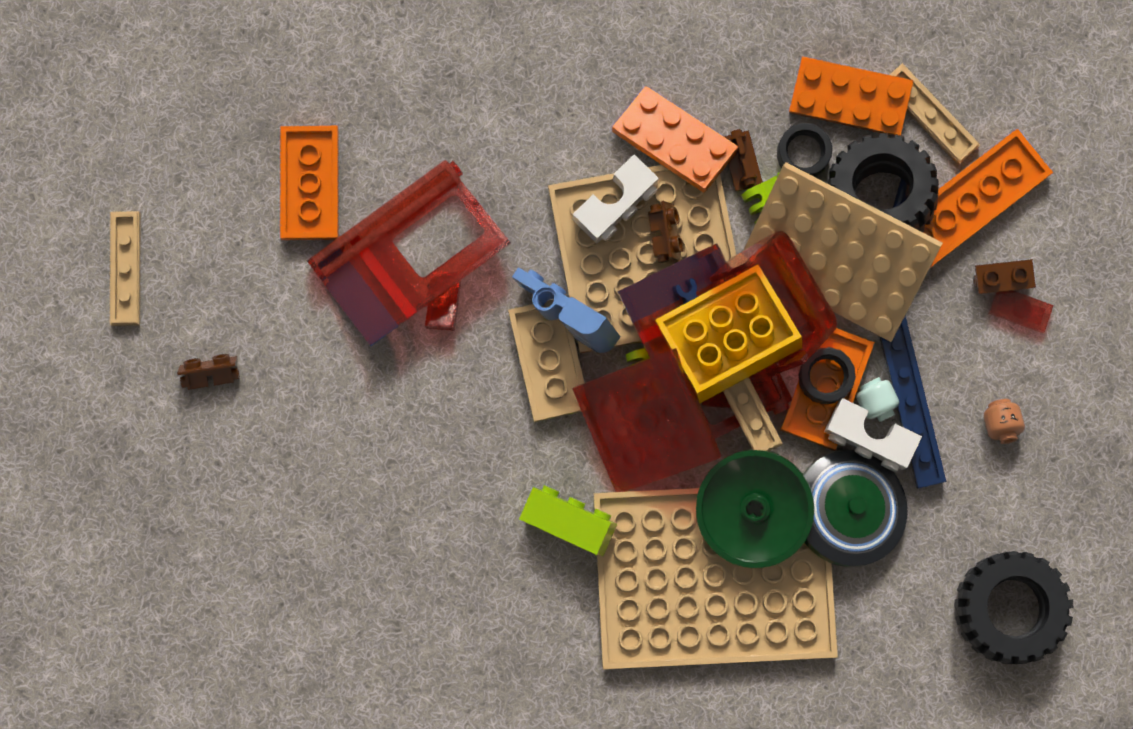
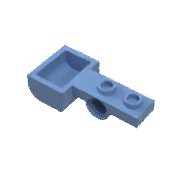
[512,267,621,353]

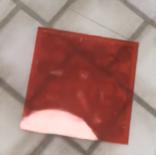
[572,348,721,492]

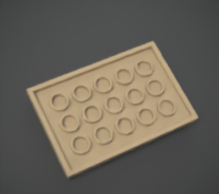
[738,163,943,342]

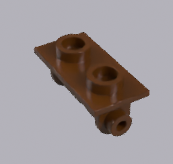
[724,129,763,191]
[648,201,683,263]
[973,259,1036,294]
[177,354,240,390]

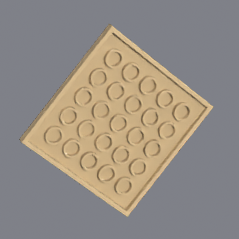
[548,165,740,354]

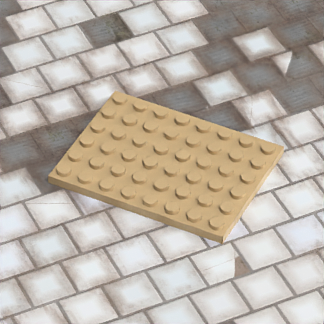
[594,488,838,669]

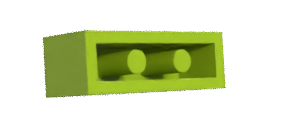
[519,485,617,556]

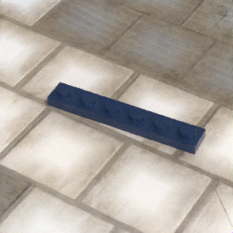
[879,315,947,489]

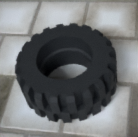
[828,133,939,232]
[954,551,1074,664]

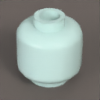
[856,377,900,422]

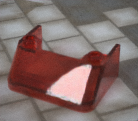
[709,231,837,378]

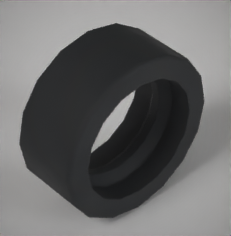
[777,123,832,177]
[798,347,856,404]

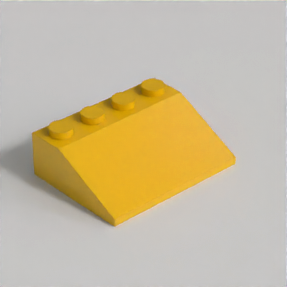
[655,265,802,403]

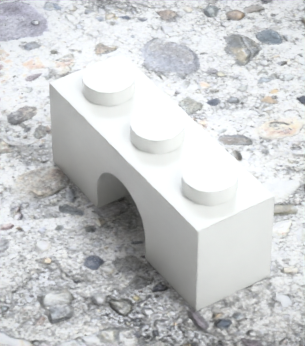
[572,155,659,244]
[824,398,922,472]

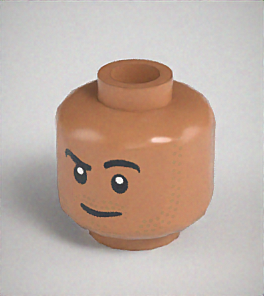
[984,399,1025,444]

